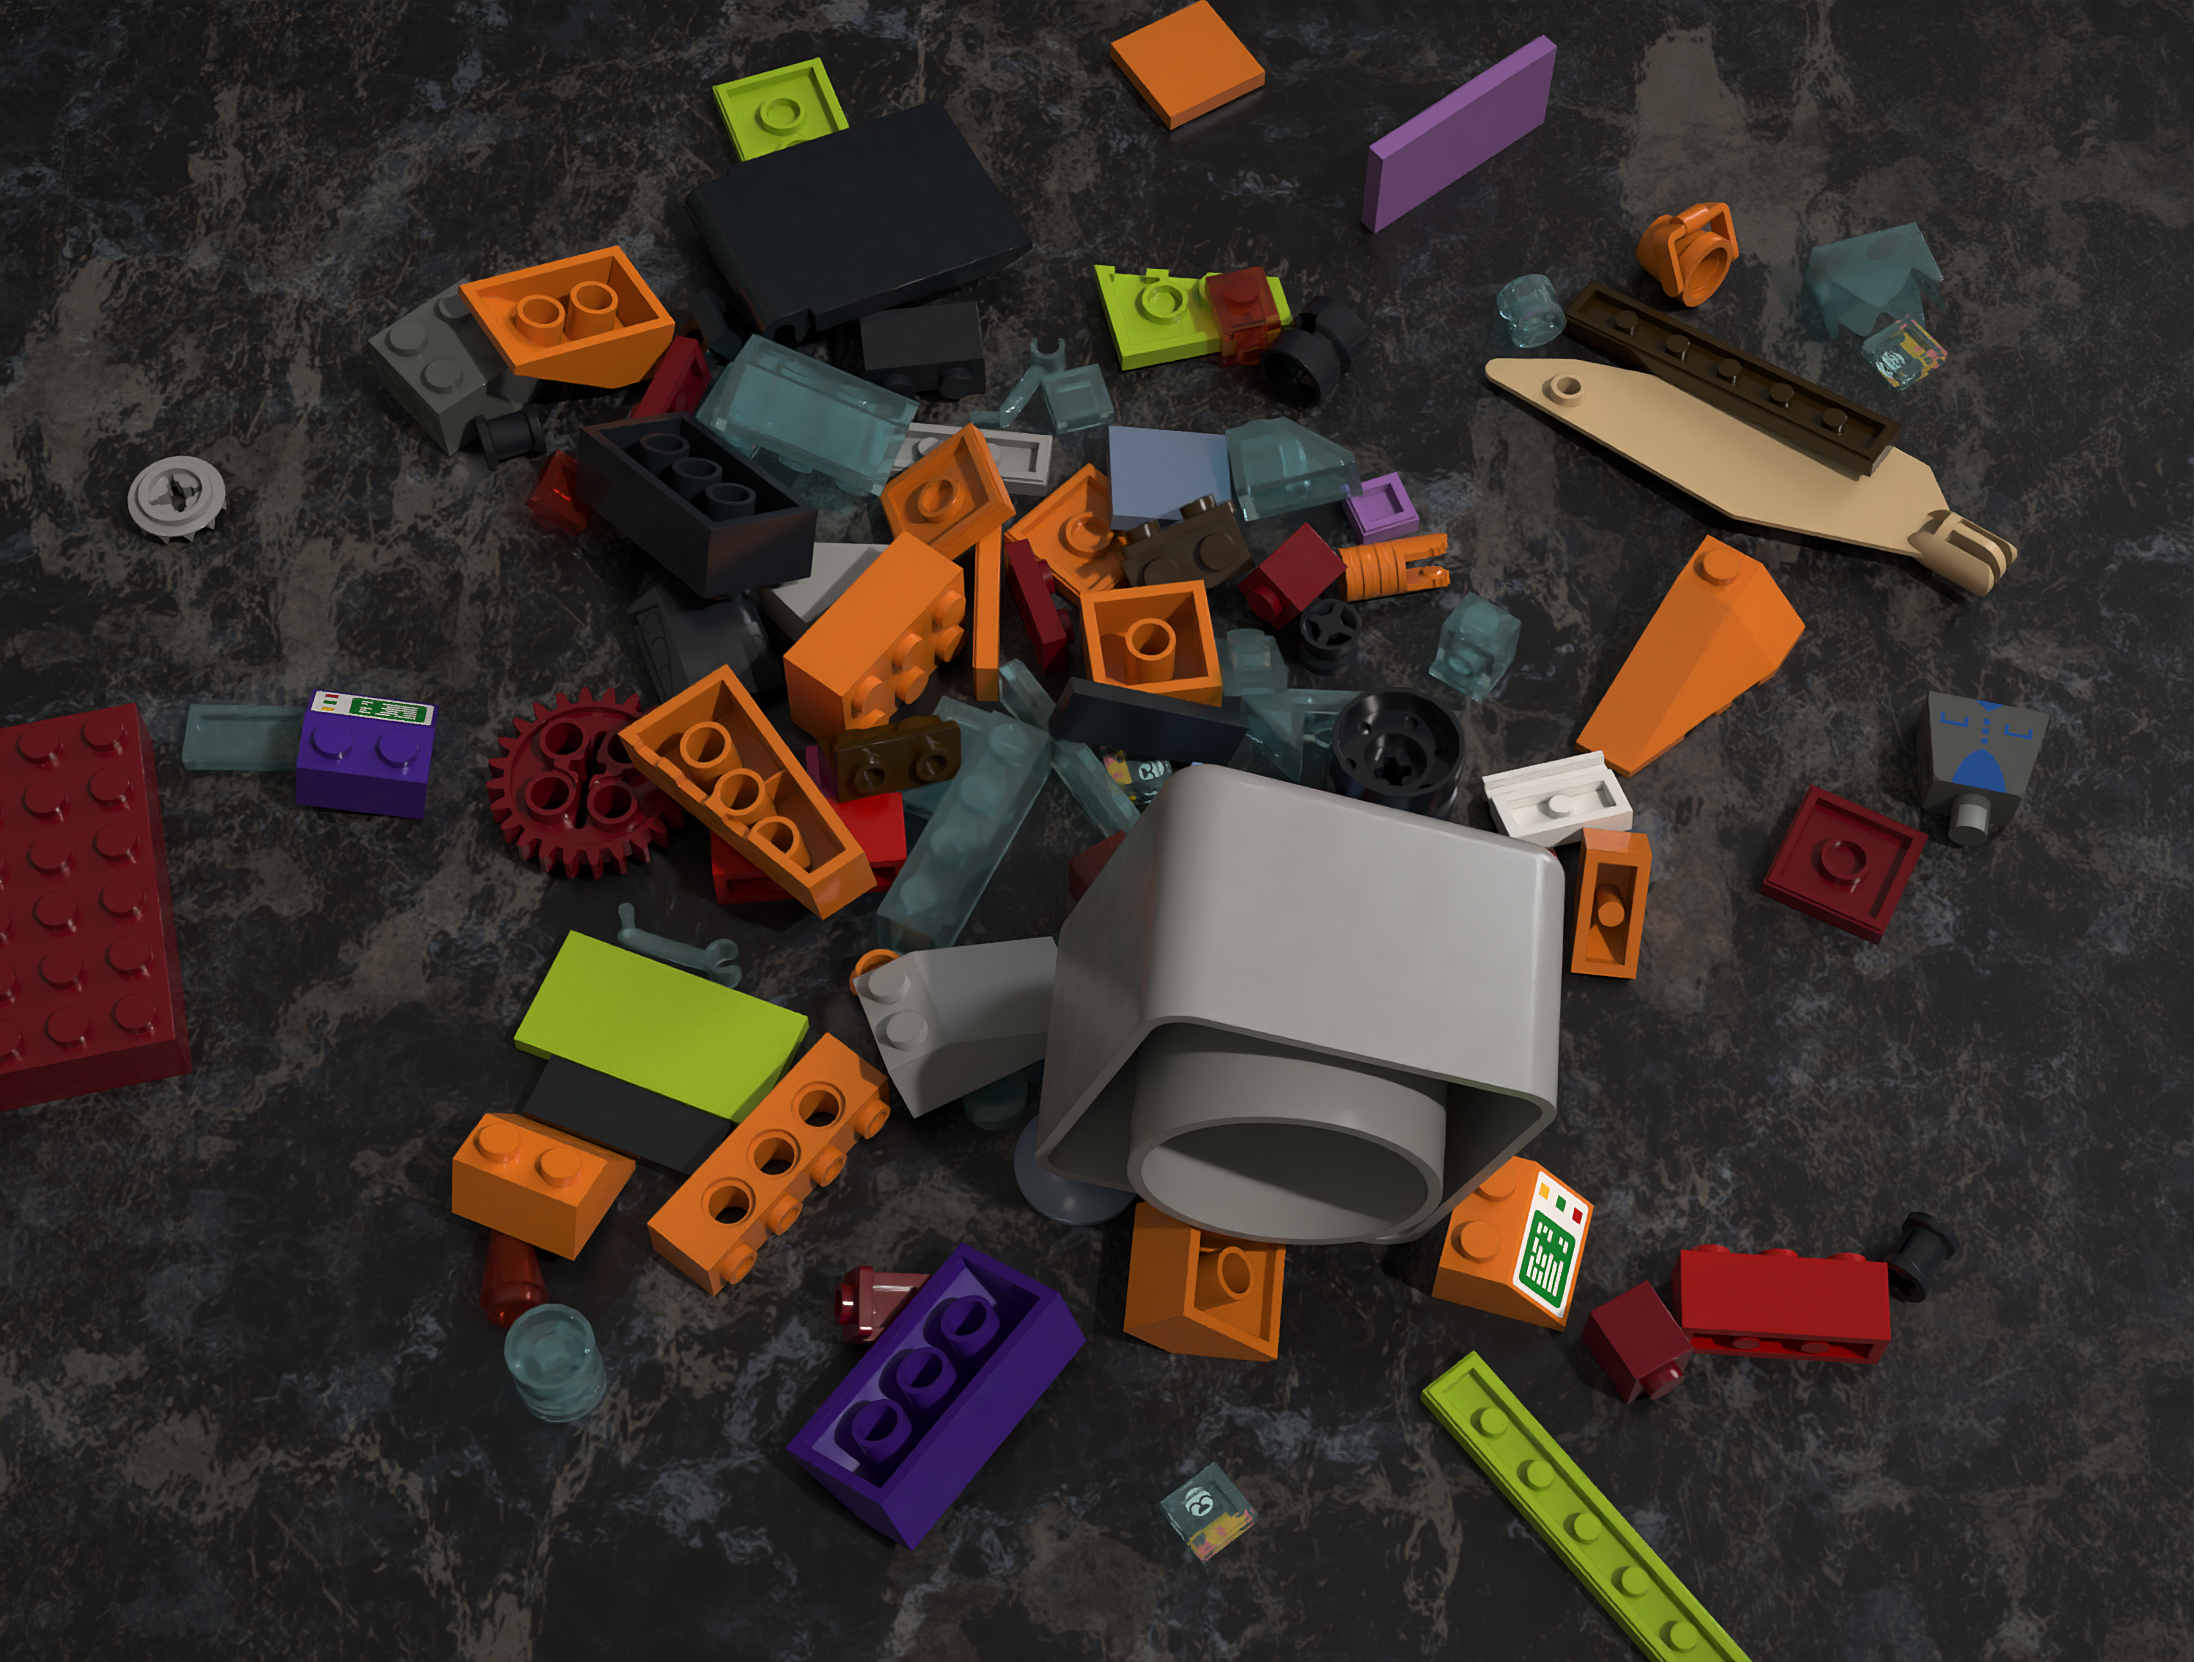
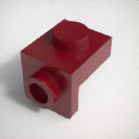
[833,1266,931,1345]

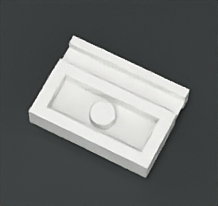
[1481,750,1633,849]

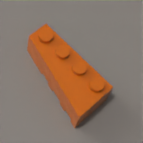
[617,663,877,920]

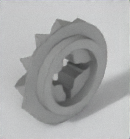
[128,456,227,544]

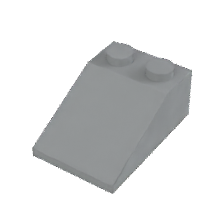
[852,936,1058,1118]

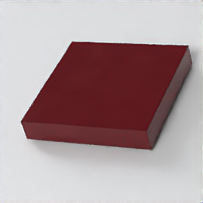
[1759,784,1929,946]

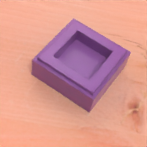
[1339,472,1420,545]

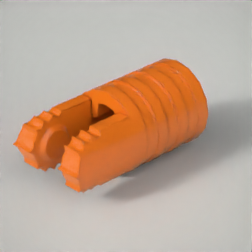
[1335,533,1450,603]

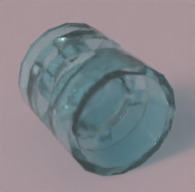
[504,1304,607,1422]

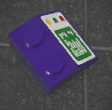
[295,689,439,820]

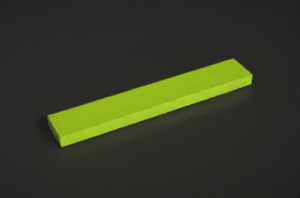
[1420,1350,1752,1662]

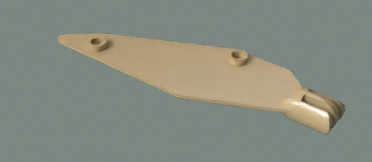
[1485,358,2017,598]

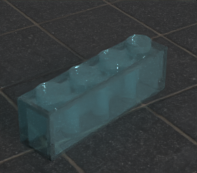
[876,710,1051,957]

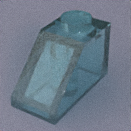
[1225,416,1364,522]

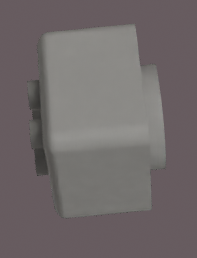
[1034,764,1565,1245]

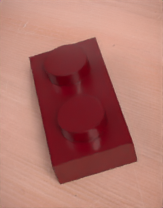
[629,335,712,419]
[1004,538,1075,677]

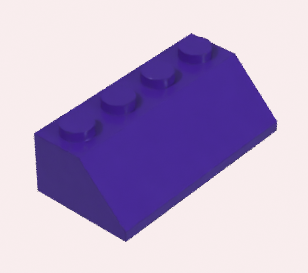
[785,1242,1087,1551]

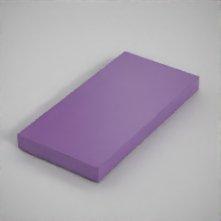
[1361,35,1557,234]

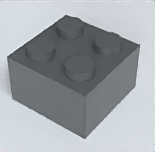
[368,277,545,456]

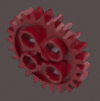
[486,687,685,880]

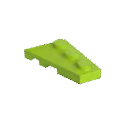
[1094,265,1292,371]

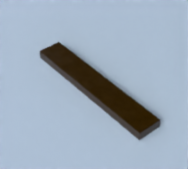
[1560,280,1903,477]

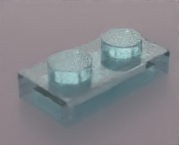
[1214,628,1287,697]

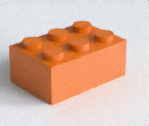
[783,530,968,739]

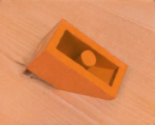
[1570,827,1652,979]

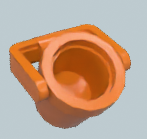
[1636,202,1739,307]

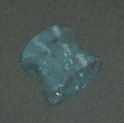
[1496,274,1567,348]

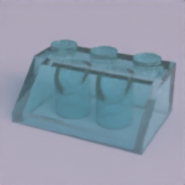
[710,333,920,497]

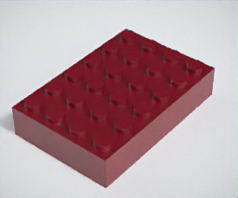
[0,703,193,1112]

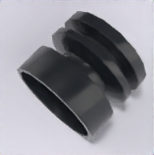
[1322,686,1466,822]

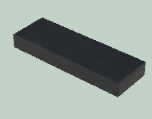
[1048,677,1249,767]
[523,1055,733,1182]

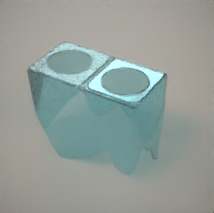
[1803,222,1947,341]

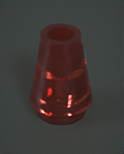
[479,1228,548,1328]

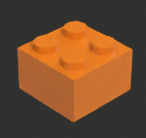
[1080,579,1223,707]

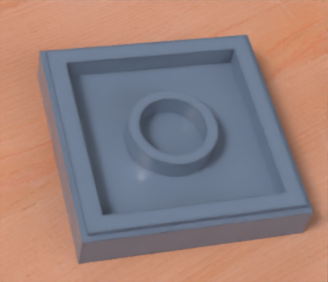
[1105,425,1231,530]

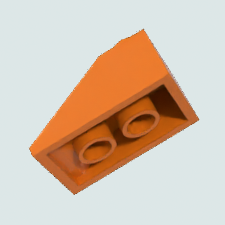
[458,245,676,389]

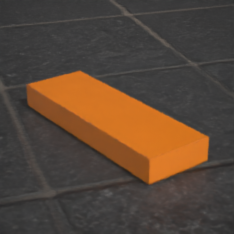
[973,525,1002,701]

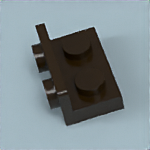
[1113,493,1256,590]
[817,714,962,803]

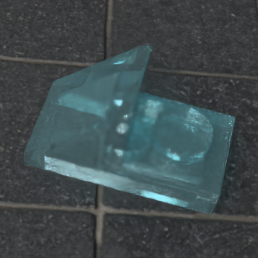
[1240,686,1363,783]

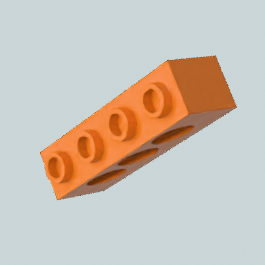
[647,1032,891,1297]

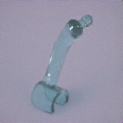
[970,338,1066,429]
[617,903,742,988]

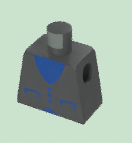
[1915,691,2049,846]

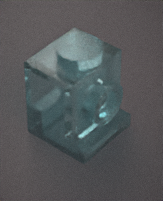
[1429,591,1522,704]

